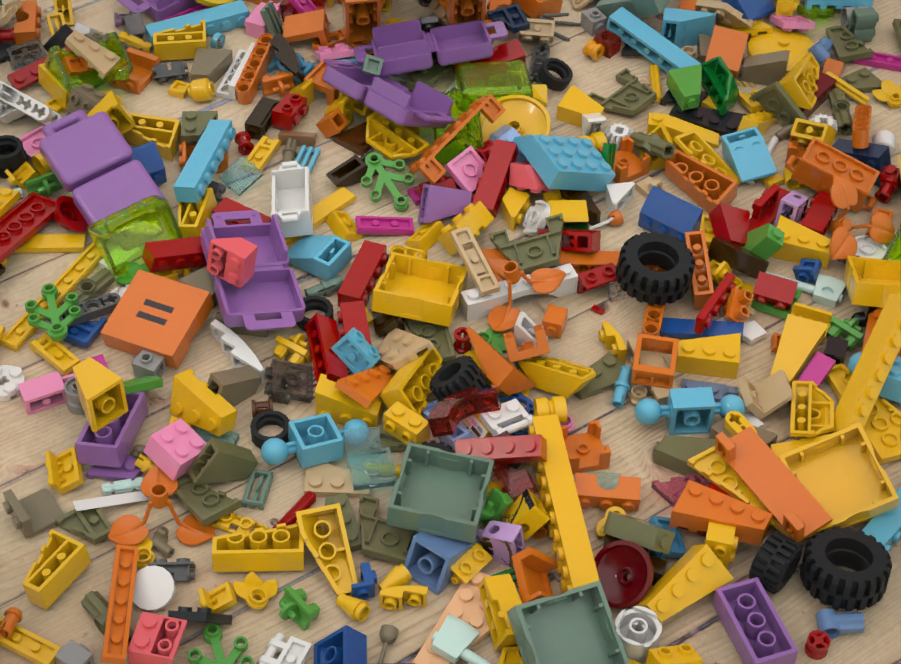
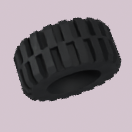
[616,231,695,306]
[800,527,892,611]

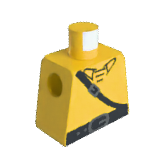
[504,488,550,540]

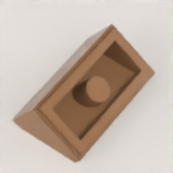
[278,130,317,147]

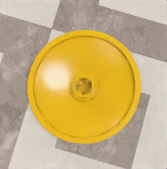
[747,28,815,75]
[478,95,551,145]

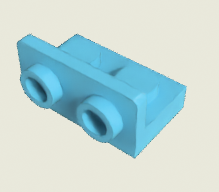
[331,327,381,374]

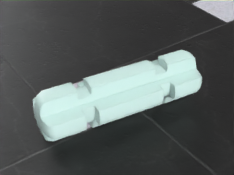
[101,477,143,496]

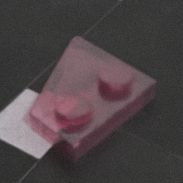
[651,473,710,507]

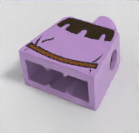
[774,191,809,228]
[476,520,525,568]

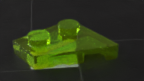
[797,5,835,19]

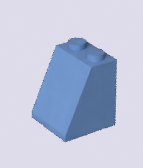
[404,532,478,595]

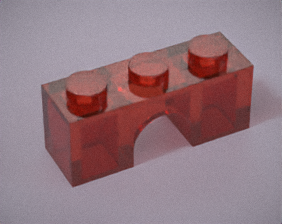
[493,430,539,502]

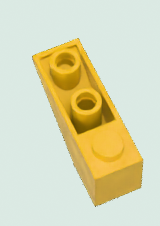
[737,109,777,136]

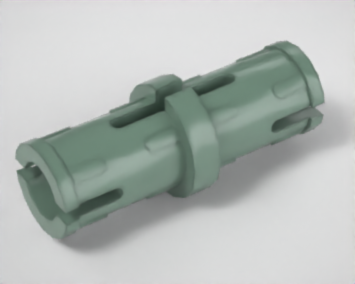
[304,275,344,297]

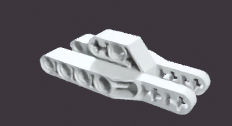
[0,81,63,125]

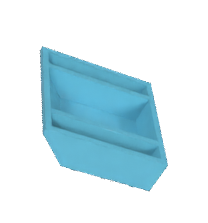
[513,134,616,192]

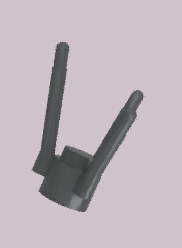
[539,13,580,41]

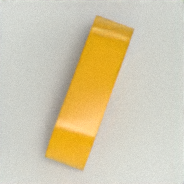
[724,411,757,436]

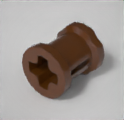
[251,398,273,418]

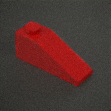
[538,229,601,253]

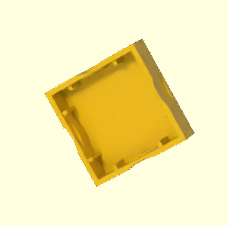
[371,252,468,327]
[843,256,901,308]
[779,422,899,533]

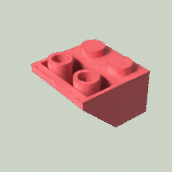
[509,161,554,193]
[206,237,258,289]
[127,611,188,664]

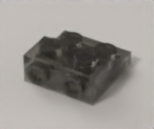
[6,39,47,72]
[264,359,313,405]

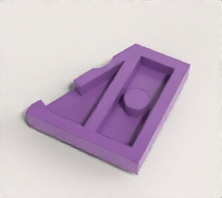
[86,454,143,482]

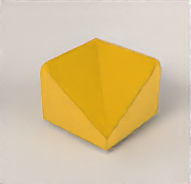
[529,84,547,106]

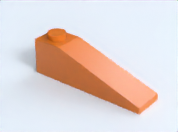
[466,327,536,396]

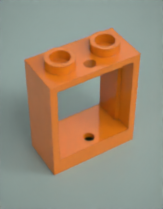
[631,333,679,389]

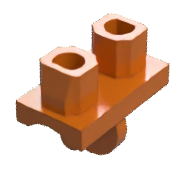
[261,71,294,97]
[722,287,754,323]

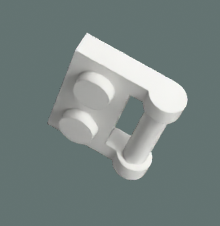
[479,398,533,437]

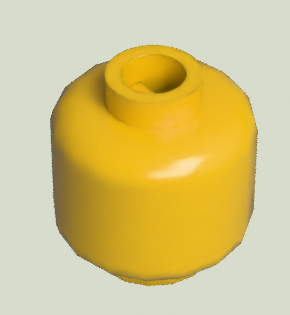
[187,78,216,103]

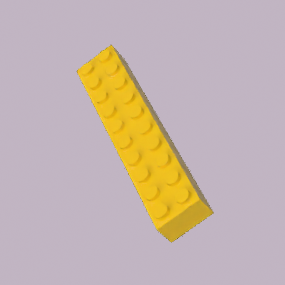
[528,414,599,593]

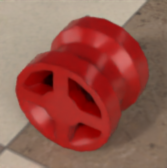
[804,630,831,660]

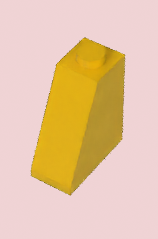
[556,85,606,127]

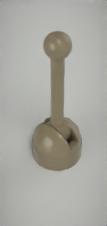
[378,624,399,664]

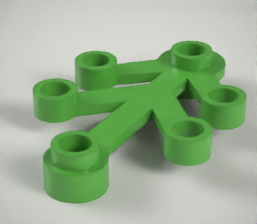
[361,152,414,212]
[25,283,82,341]
[187,623,254,664]

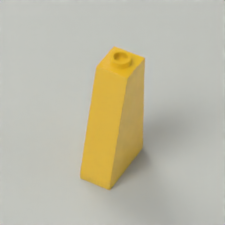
[770,314,828,387]

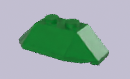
[701,56,739,115]

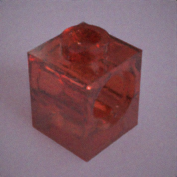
[593,29,621,59]

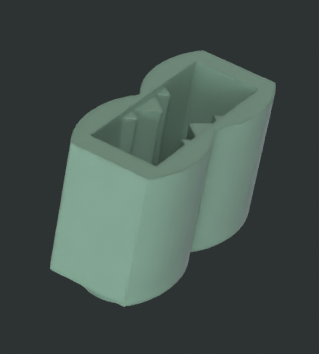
[848,7,879,43]

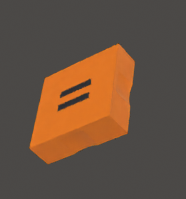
[100,269,214,369]

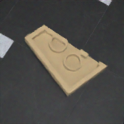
[65,30,121,80]
[304,463,371,498]

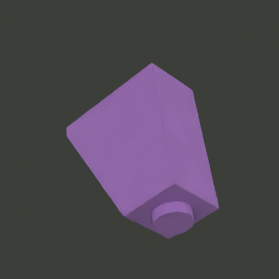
[418,184,472,223]

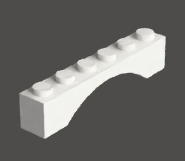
[460,263,578,322]

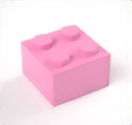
[143,418,207,481]

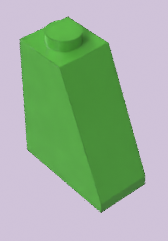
[666,64,702,111]
[743,223,785,260]

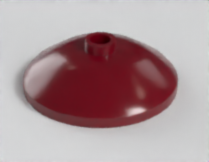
[594,540,654,609]

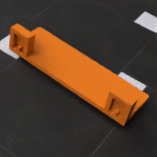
[408,94,506,185]
[715,427,832,543]

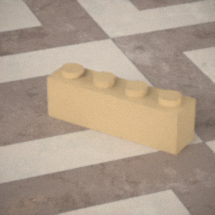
[627,334,680,405]

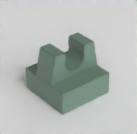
[361,54,384,77]

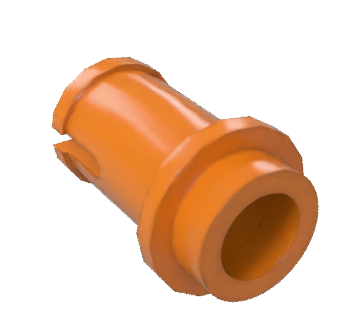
[0,607,23,638]

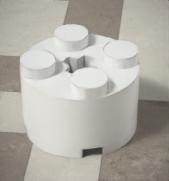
[614,606,662,663]

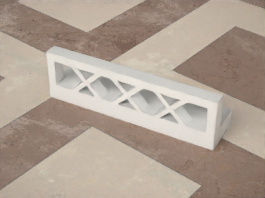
[216,42,255,100]

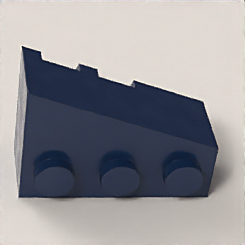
[832,138,891,187]

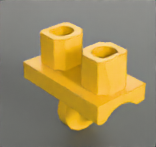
[273,333,312,369]

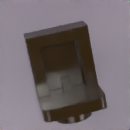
[372,313,406,337]

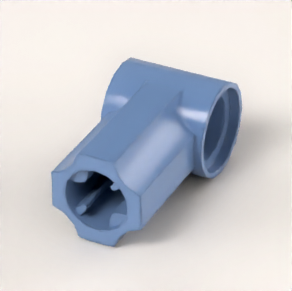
[808,37,833,63]
[815,608,865,639]

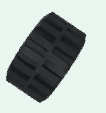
[429,355,487,410]
[749,531,802,594]

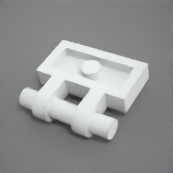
[257,633,312,664]

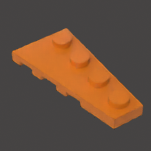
[335,365,395,409]

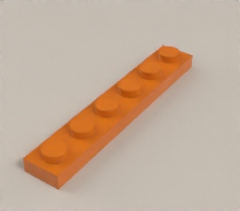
[101,544,139,664]

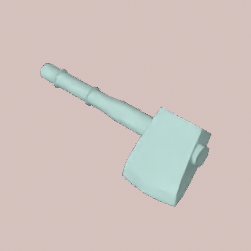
[765,271,846,308]
[431,614,491,664]

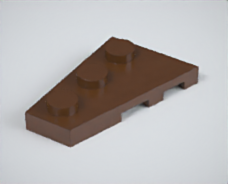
[333,122,372,157]

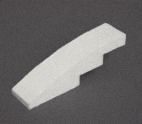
[210,319,265,385]

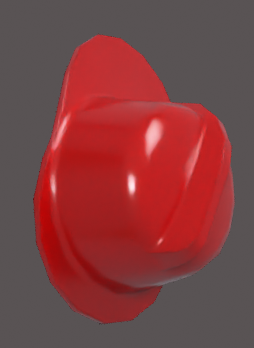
[54,195,90,233]

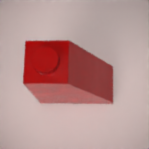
[708,203,750,247]

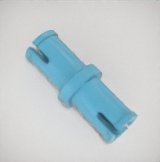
[611,366,633,408]

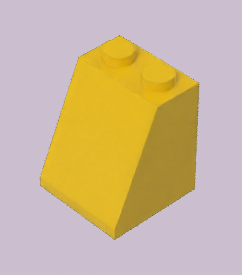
[73,357,129,433]

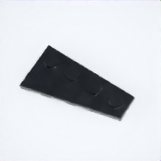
[669,103,748,136]

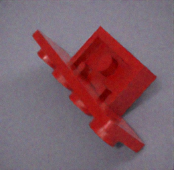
[748,184,790,231]

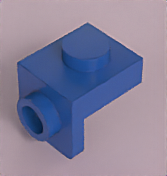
[793,258,822,282]
[351,562,377,600]

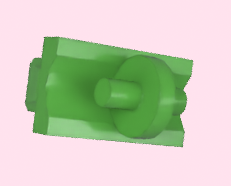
[25,172,63,196]
[827,316,864,352]
[481,487,513,528]
[279,585,320,631]

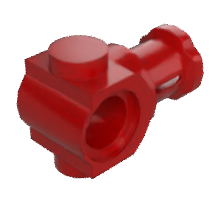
[875,165,901,204]

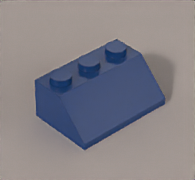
[722,0,776,21]
[132,141,167,185]
[638,186,703,243]
[314,625,367,664]

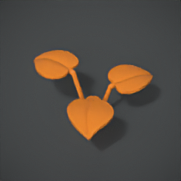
[829,176,895,260]
[483,256,566,332]
[108,464,215,546]

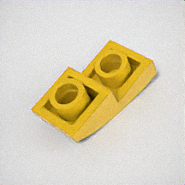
[598,321,627,363]
[379,585,428,611]

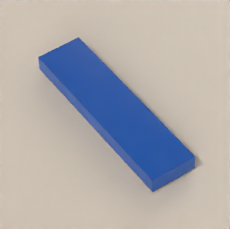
[661,317,744,342]

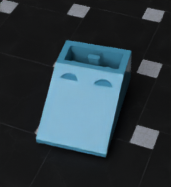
[661,7,716,48]
[721,126,777,183]
[288,235,352,281]

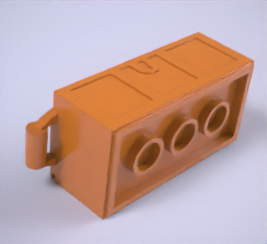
[785,137,880,213]

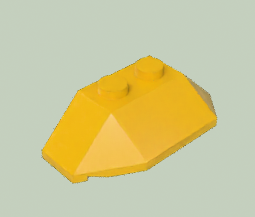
[366,112,430,160]
[518,356,596,398]
[790,381,834,440]

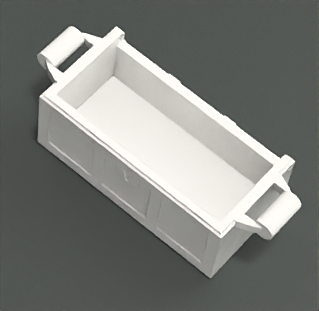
[270,161,313,238]

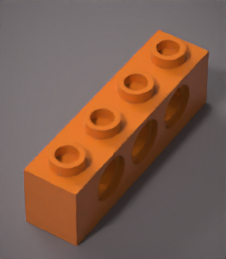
[685,230,714,309]

